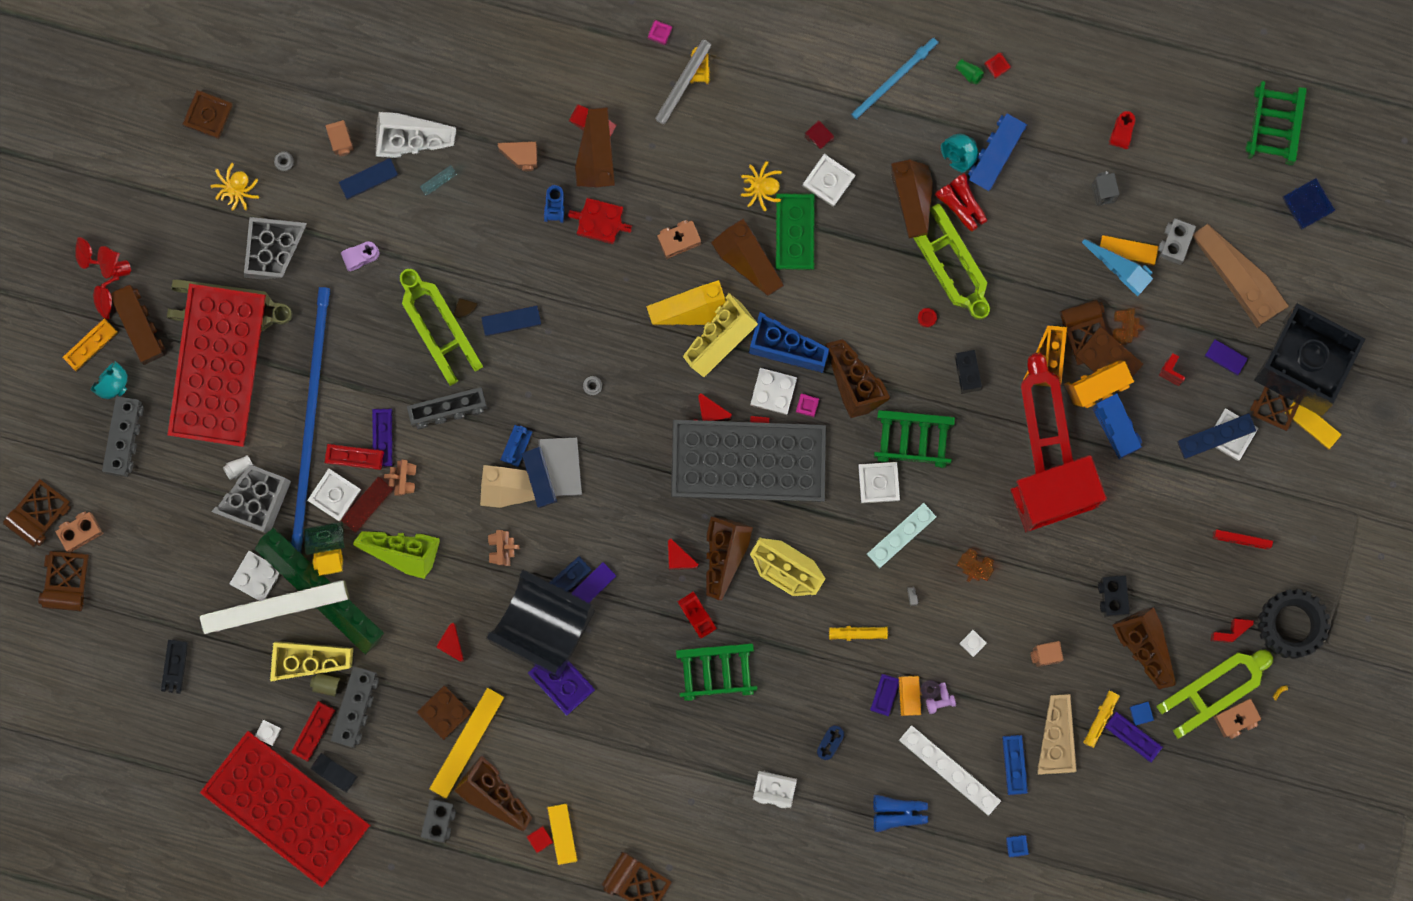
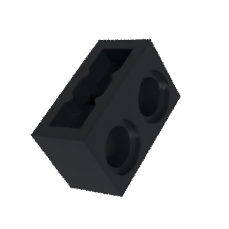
[954,350,982,394]
[1098,575,1130,617]

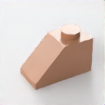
[325,120,354,156]
[498,142,538,171]

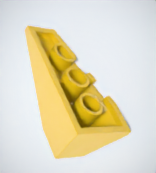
[646,280,726,325]

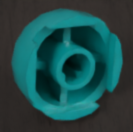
[941,134,978,173]
[90,361,128,399]

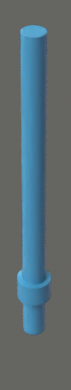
[851,38,938,119]

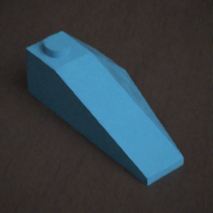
[1082,239,1153,296]

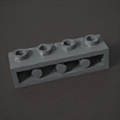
[407,387,487,429]
[102,396,144,477]
[331,666,379,748]

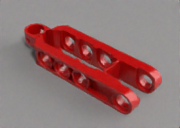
[1021,352,1073,474]

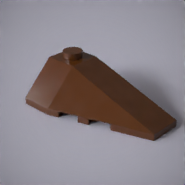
[711,219,784,296]
[454,756,532,831]

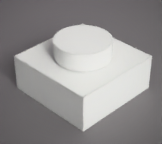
[959,630,987,657]
[256,720,281,746]

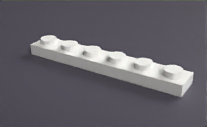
[899,725,1001,816]

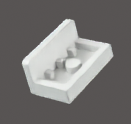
[753,771,797,808]

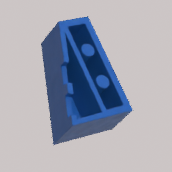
[1093,394,1142,459]

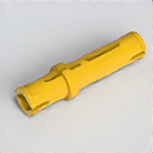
[829,626,888,641]
[1083,691,1120,748]

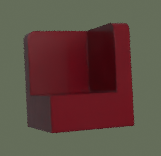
[804,120,834,149]

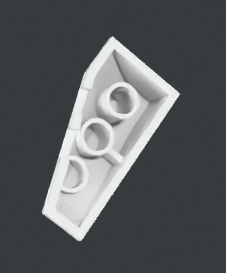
[376,112,456,158]

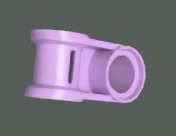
[341,241,380,271]

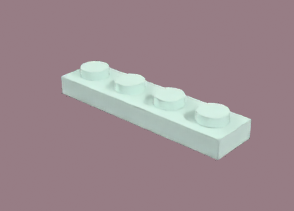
[867,503,936,569]

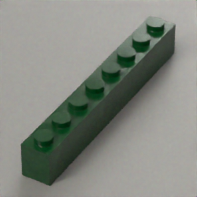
[255,528,384,655]

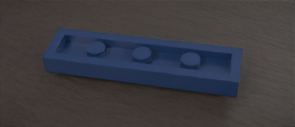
[1177,413,1256,459]

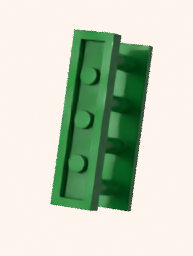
[1245,81,1307,166]
[873,410,955,468]
[676,644,757,701]

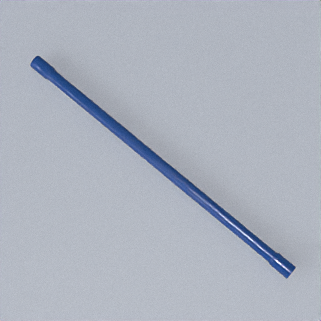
[291,287,330,553]

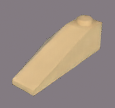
[480,465,535,508]

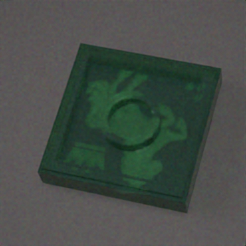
[305,522,345,555]

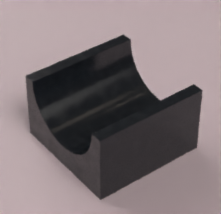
[1254,303,1365,416]
[486,570,595,679]

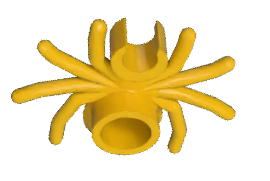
[740,161,782,211]
[210,163,259,210]

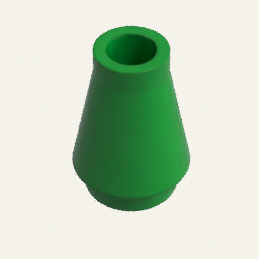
[955,59,984,85]

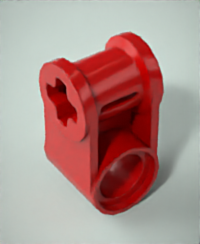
[1109,111,1135,150]

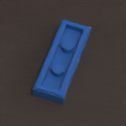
[1002,735,1028,795]

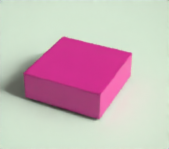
[648,20,672,45]
[796,394,819,418]

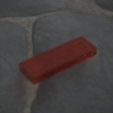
[341,477,393,533]

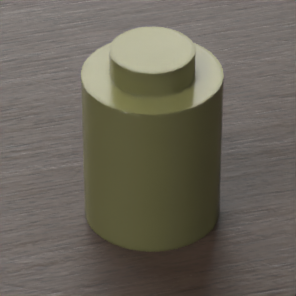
[310,673,340,697]

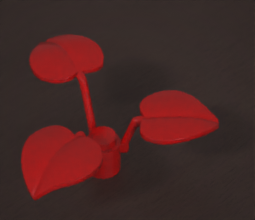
[75,237,131,319]

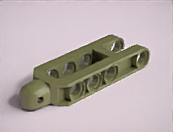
[167,280,292,332]

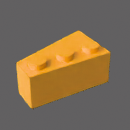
[1023,326,1067,386]
[1064,360,1134,408]

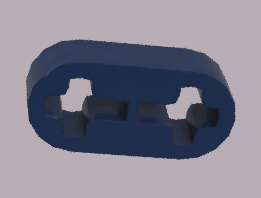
[817,726,844,760]

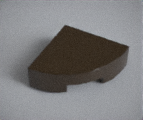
[453,298,478,318]

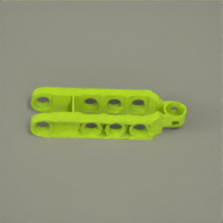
[913,203,990,320]
[400,269,483,386]
[1156,650,1273,739]

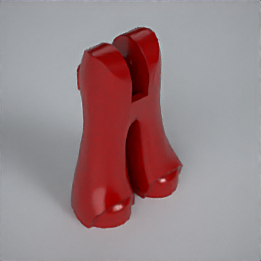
[935,173,987,232]

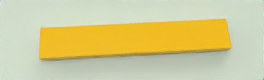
[429,688,505,799]

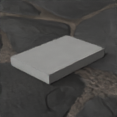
[538,438,582,497]

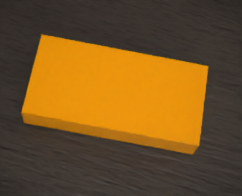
[899,676,921,716]

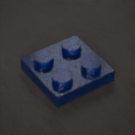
[1282,178,1335,230]

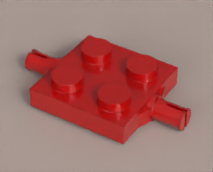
[568,198,632,245]

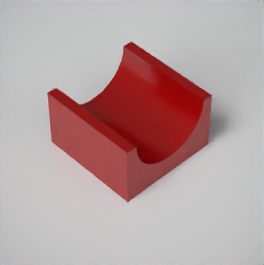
[1010,455,1107,533]

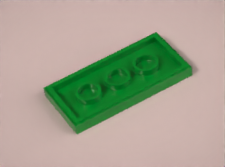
[776,194,814,270]

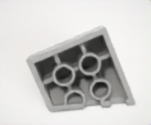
[244,217,307,279]
[211,465,291,533]

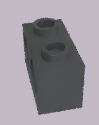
[421,799,456,843]

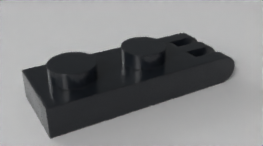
[161,640,188,694]

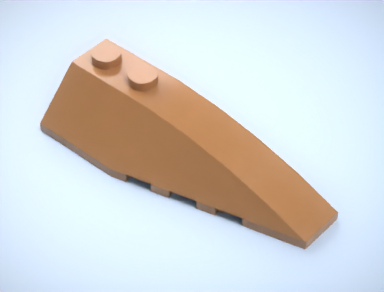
[1192,224,1289,328]

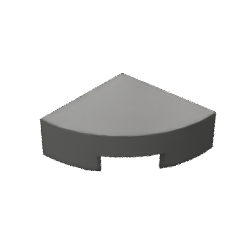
[907,586,919,606]

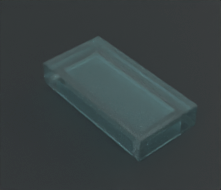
[420,165,456,196]

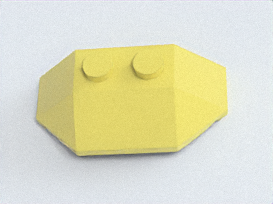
[750,538,826,596]

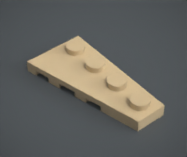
[1037,694,1076,775]

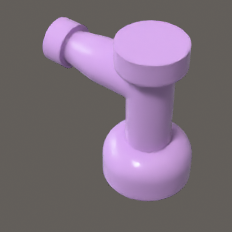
[926,683,956,714]

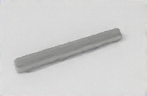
[656,40,711,124]

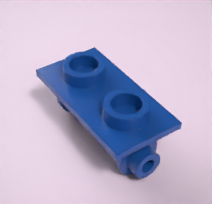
[500,425,532,467]

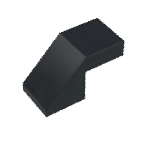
[310,753,357,793]

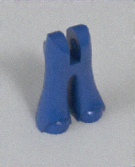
[873,795,928,832]

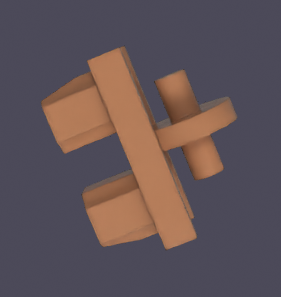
[384,460,416,496]
[488,530,520,566]

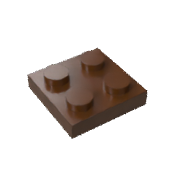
[183,90,233,139]
[417,685,471,740]

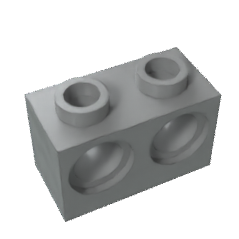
[1158,218,1196,265]

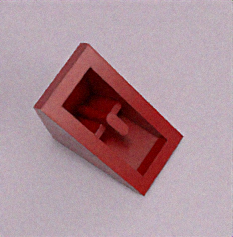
[698,393,732,421]
[668,538,699,570]
[436,623,464,662]

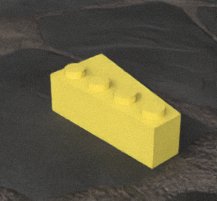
[683,293,758,377]
[270,641,354,681]

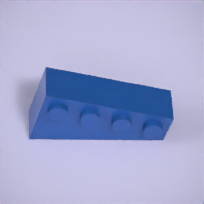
[968,114,1028,191]
[749,312,829,373]

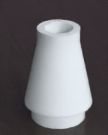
[223,455,253,480]

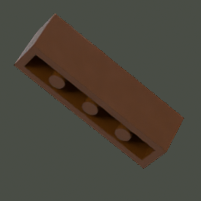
[110,285,165,365]

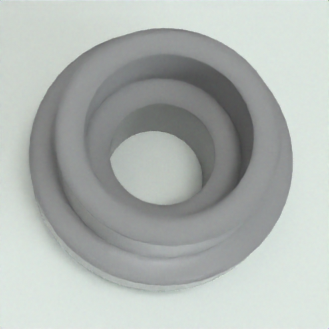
[274,152,294,171]
[583,376,602,395]

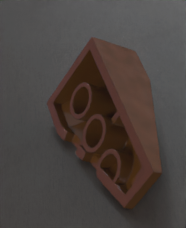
[575,107,615,187]
[891,160,933,239]
[825,339,890,418]
[706,516,753,600]
[1113,607,1176,689]

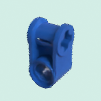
[544,185,564,223]

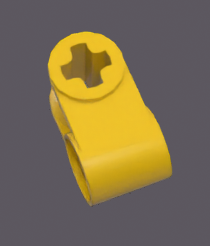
[690,47,709,84]

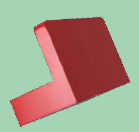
[1159,353,1186,386]

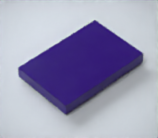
[528,662,595,716]

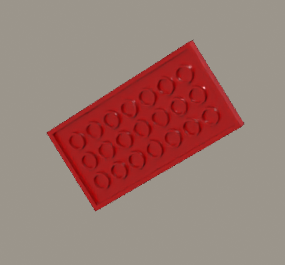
[168,283,266,447]
[200,731,371,888]

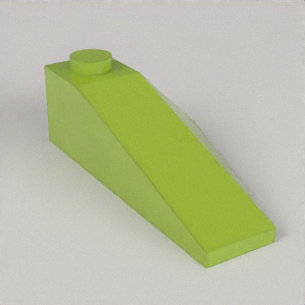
[353,531,440,579]

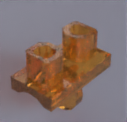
[1112,308,1145,345]
[956,548,994,583]

